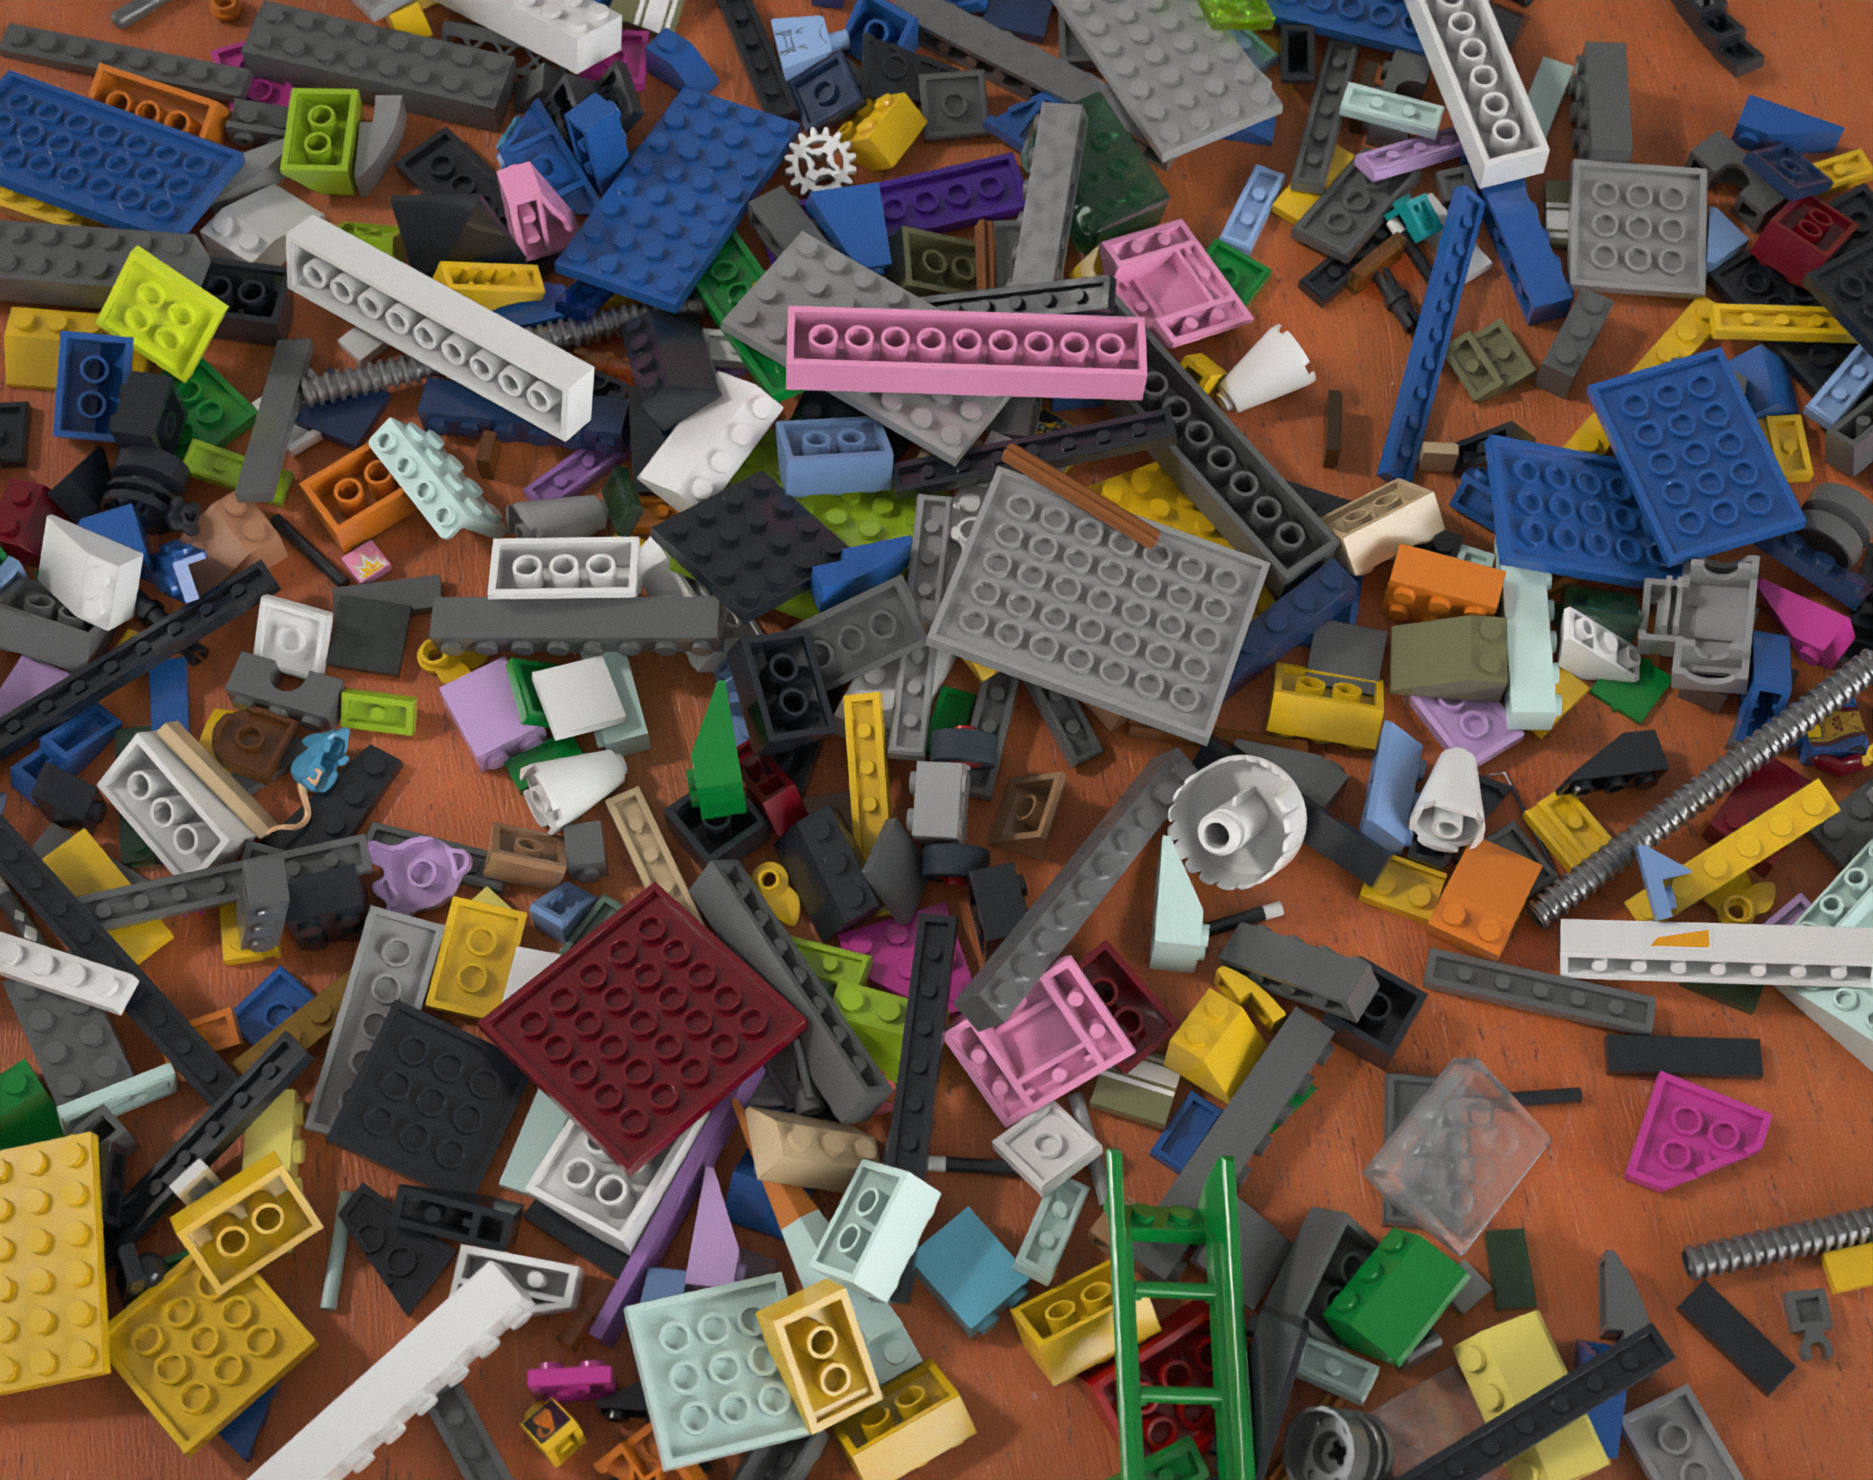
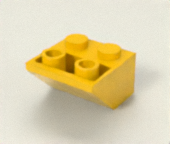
[836,92,928,172]

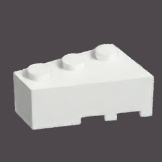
[449,1244,586,1317]

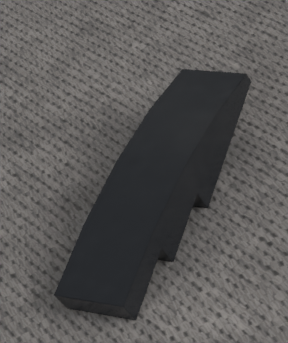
[1671,0,1764,78]

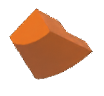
[593,1422,709,1480]

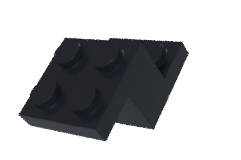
[541,60,645,153]

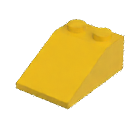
[755,1278,884,1435]

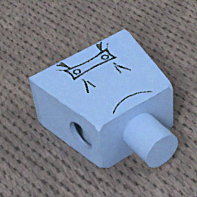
[771,15,850,82]

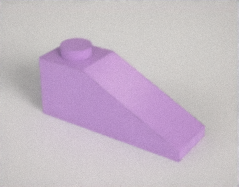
[685,1167,747,1293]

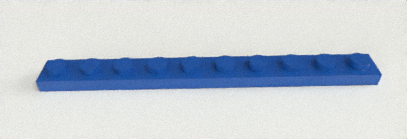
[1377,184,1486,483]

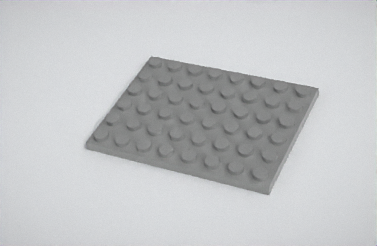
[925,466,1271,746]

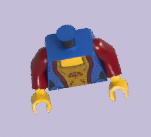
[1788,688,1873,778]

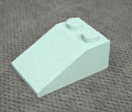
[1149,835,1209,973]

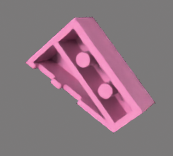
[496,161,580,262]

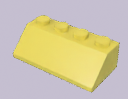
[1452,1310,1610,1480]

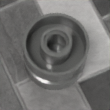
[1792,483,1873,572]

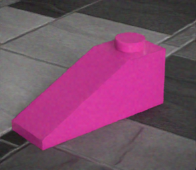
[1757,577,1856,670]

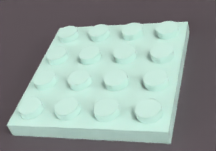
[623,1272,824,1472]

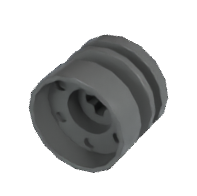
[1282,1406,1395,1480]

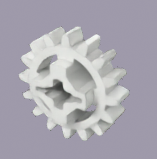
[785,127,857,197]

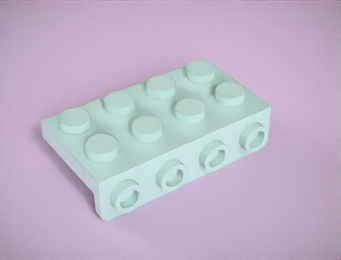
[369,417,508,540]

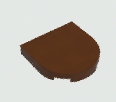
[212,706,300,785]

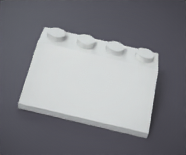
[524,1111,710,1256]

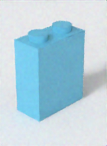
[915,1206,1031,1338]

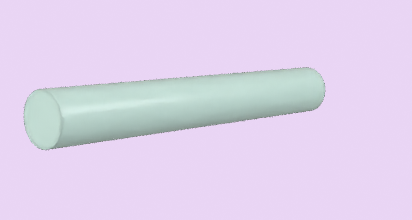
[320,1191,354,1312]

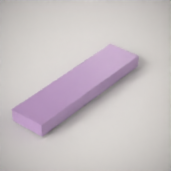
[1354,126,1463,182]

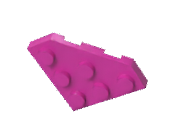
[838,903,972,1018]
[1623,1071,1773,1193]

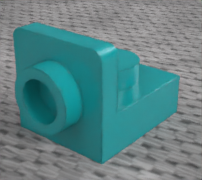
[1384,193,1444,244]

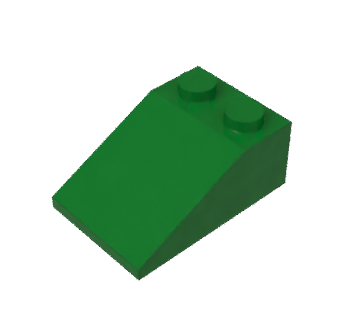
[686,680,747,820]

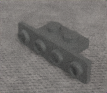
[731,1430,831,1480]

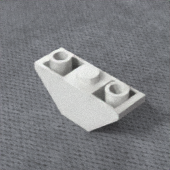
[1558,607,1641,682]

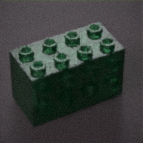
[1020,91,1170,257]

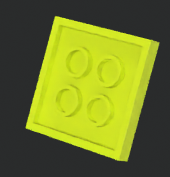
[95,245,229,383]

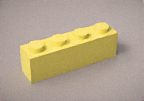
[242,1089,308,1253]

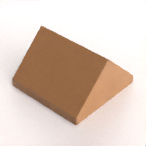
[988,771,1067,861]
[482,821,567,891]

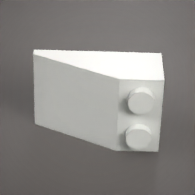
[200,183,326,266]
[37,514,144,631]

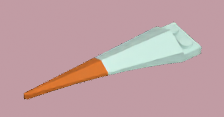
[732,1098,923,1387]

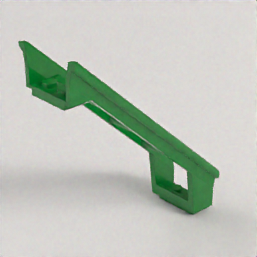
[1103,1148,1255,1480]

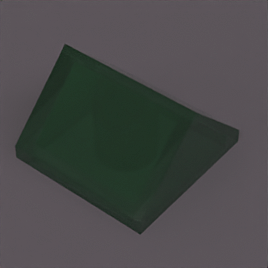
[1558,583,1643,643]

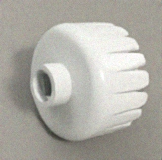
[1168,755,1307,890]

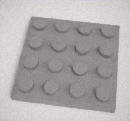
[1567,159,1707,299]

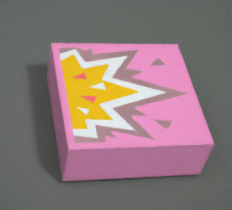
[341,539,393,584]

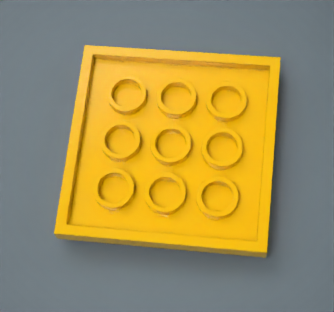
[108,1254,320,1458]

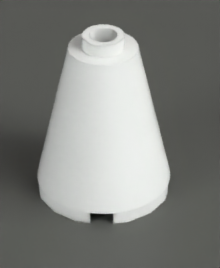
[1216,324,1316,413]
[1409,747,1486,853]
[520,749,628,835]

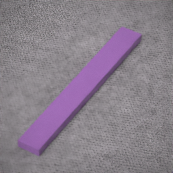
[523,367,749,501]
[589,1066,766,1349]

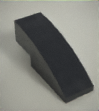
[1277,25,1315,84]

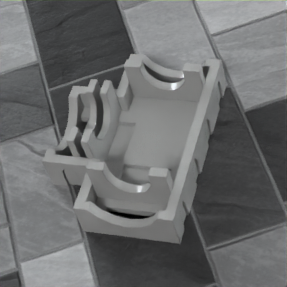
[1637,555,1760,694]

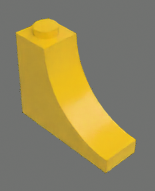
[432,261,546,311]

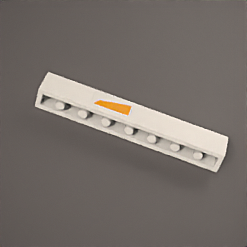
[1560,919,1873,988]

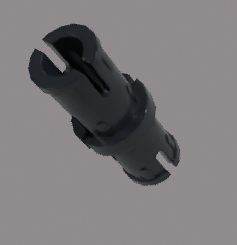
[1371,267,1419,334]

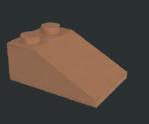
[178,490,288,603]

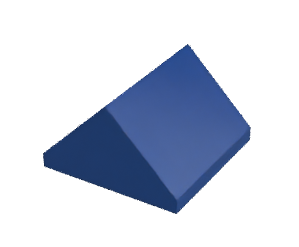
[843,0,918,62]
[1728,344,1800,419]
[78,503,156,584]
[725,1147,816,1241]

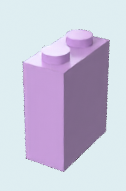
[439,656,548,773]

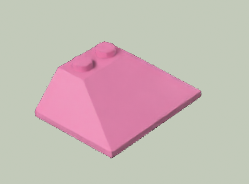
[1099,219,1254,348]
[944,955,1136,1128]

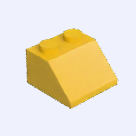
[1163,988,1268,1104]

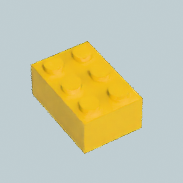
[1010,1259,1162,1386]

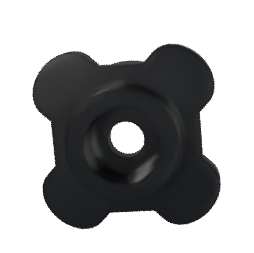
[165,496,202,537]

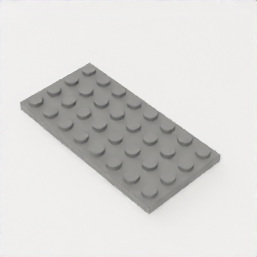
[1051,0,1282,163]
[722,231,1012,466]

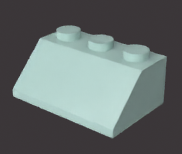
[808,1159,942,1303]

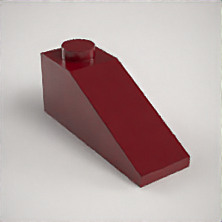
[736,739,809,837]

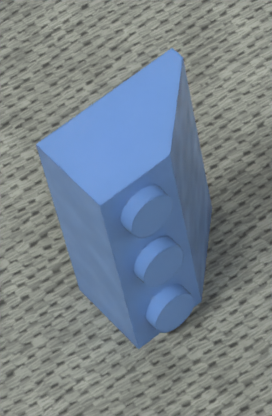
[775,416,894,497]
[1359,720,1427,857]

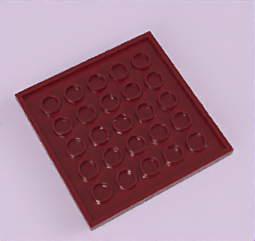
[477,881,808,1177]

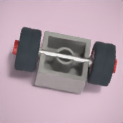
[906,725,998,888]

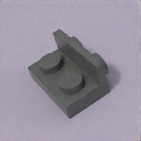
[226,98,289,146]

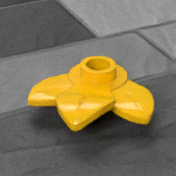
[417,639,489,685]
[750,862,801,926]
[1703,871,1776,924]

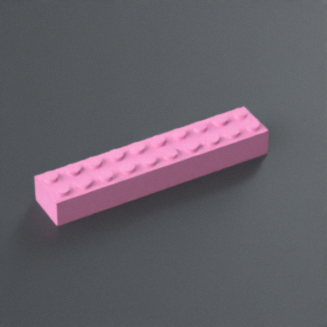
[786,305,1147,400]

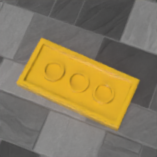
[42,828,174,965]

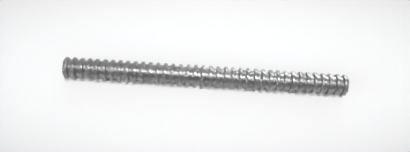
[301,290,706,408]
[1525,649,1873,929]
[1681,1205,1873,1281]

